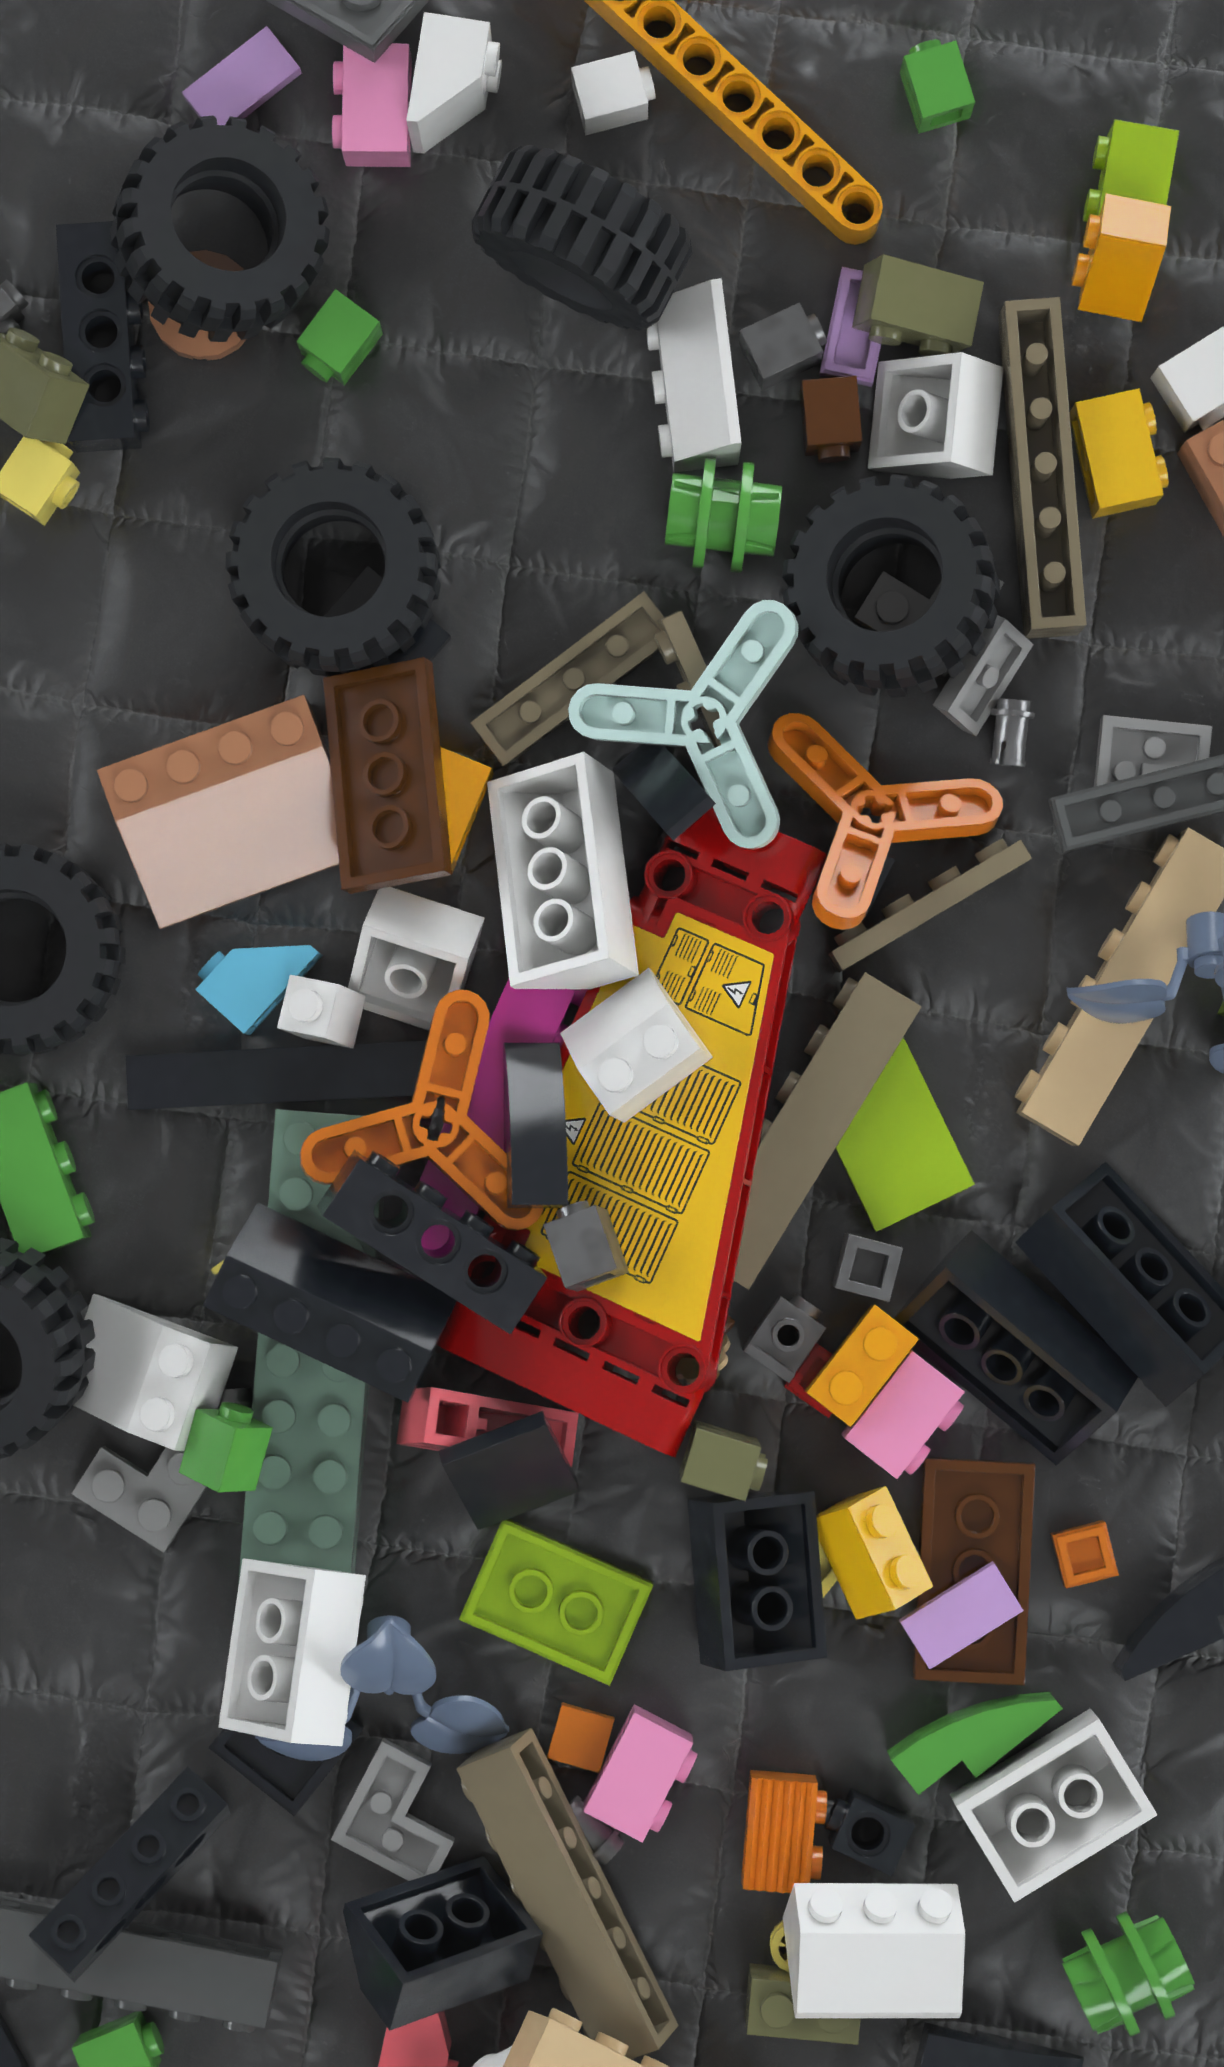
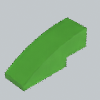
[887,1692,1063,1795]

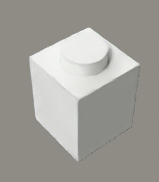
[571,51,656,136]
[277,975,366,1049]

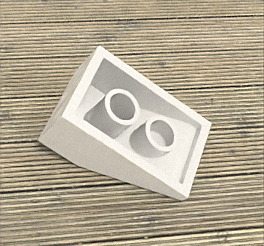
[74,1294,238,1451]

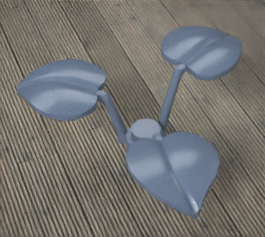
[1066,911,1224,1074]
[255,1615,509,1761]

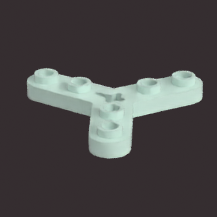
[568,600,798,850]

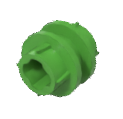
[665,457,782,573]
[1062,1911,1195,2037]

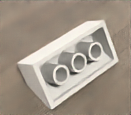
[487,752,639,989]

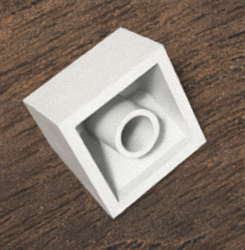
[406,12,502,154]
[868,352,1004,479]
[348,887,485,1030]
[560,968,713,1123]

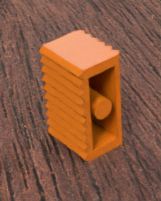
[741,1770,827,1894]

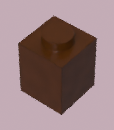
[799,376,862,463]

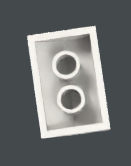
[646,278,742,472]
[218,1558,366,1746]
[950,1709,1157,1903]
[783,1883,965,2018]

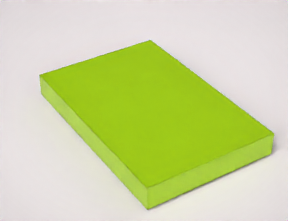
[835,1037,975,1232]
[459,1519,654,1686]

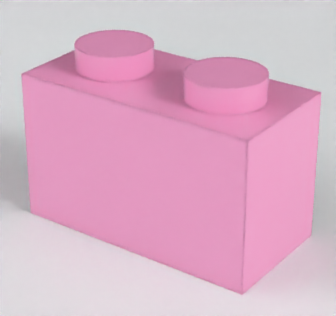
[332,43,412,167]
[841,1350,965,1479]
[583,1704,698,1843]

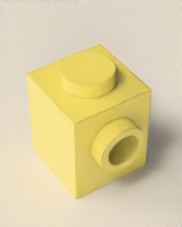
[0,436,80,526]

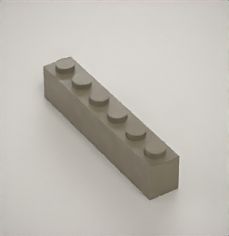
[998,297,1087,639]
[734,972,922,1290]
[456,1728,679,2059]

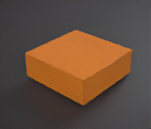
[1050,1520,1119,1589]
[547,1702,614,1773]

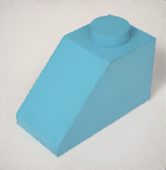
[195,945,323,1036]

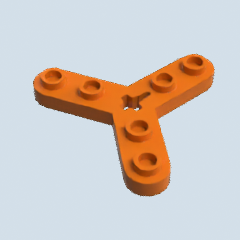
[767,713,1003,930]
[299,990,543,1231]

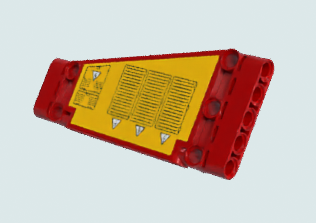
[437,807,827,1457]

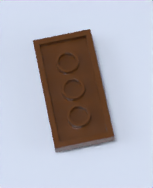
[323,657,452,894]
[913,1457,1036,1686]

